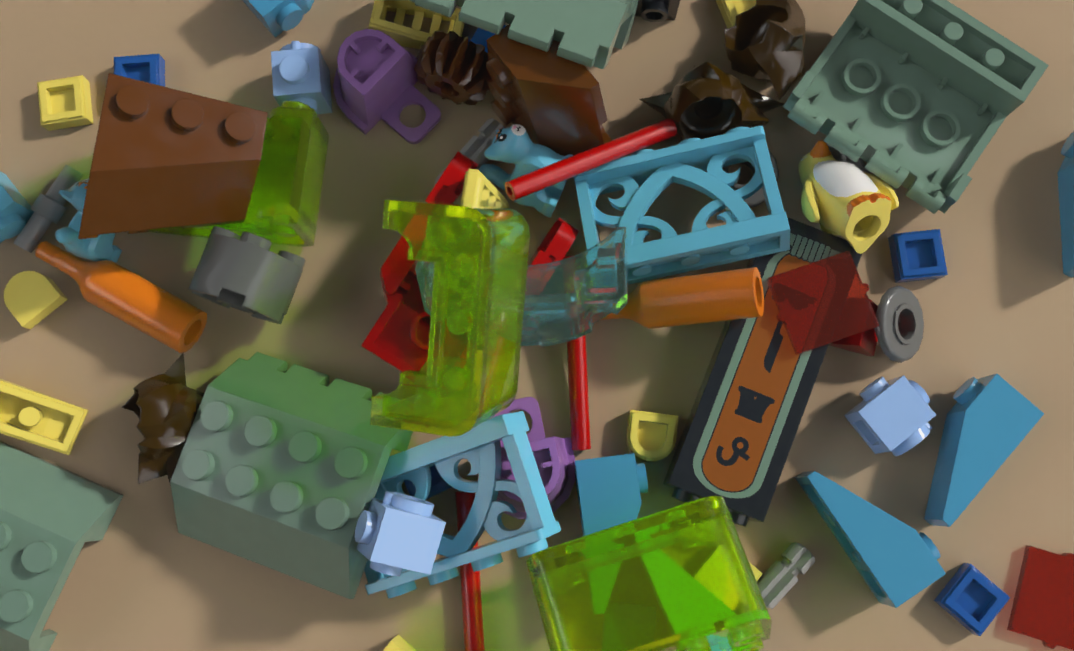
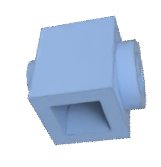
[271,41,332,117]
[844,375,936,457]
[355,491,446,576]

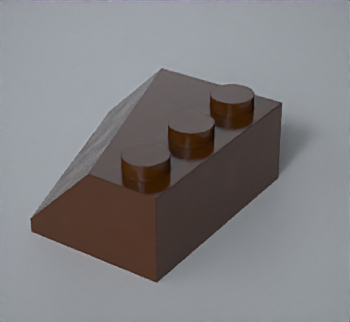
[486,24,612,156]
[78,73,268,239]

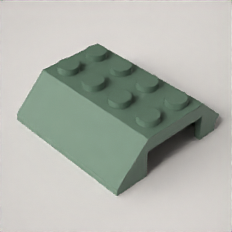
[410,0,639,69]
[783,0,1049,214]
[170,352,415,599]
[0,441,124,651]

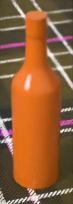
[35,241,207,353]
[584,267,764,329]

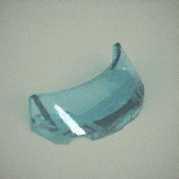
[415,227,628,347]

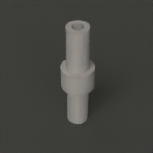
[14,165,83,253]

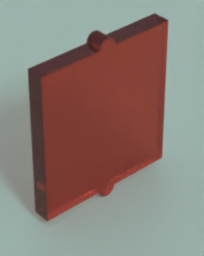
[767,250,880,355]
[1007,545,1074,650]

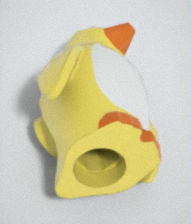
[798,140,899,254]

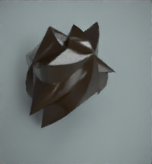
[724,0,805,100]
[640,61,784,141]
[121,352,204,486]

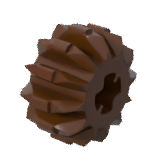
[414,31,491,105]

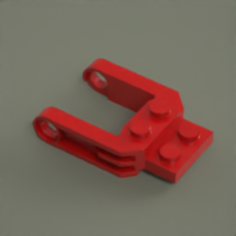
[361,151,579,399]

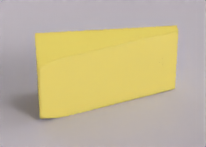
[0,379,89,455]

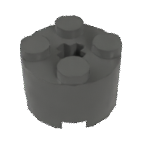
[188,226,306,324]

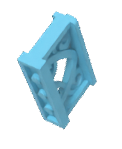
[574,126,790,291]
[364,411,561,599]

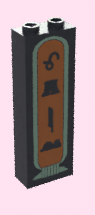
[663,217,862,527]

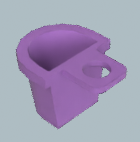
[333,29,441,144]
[492,397,576,519]

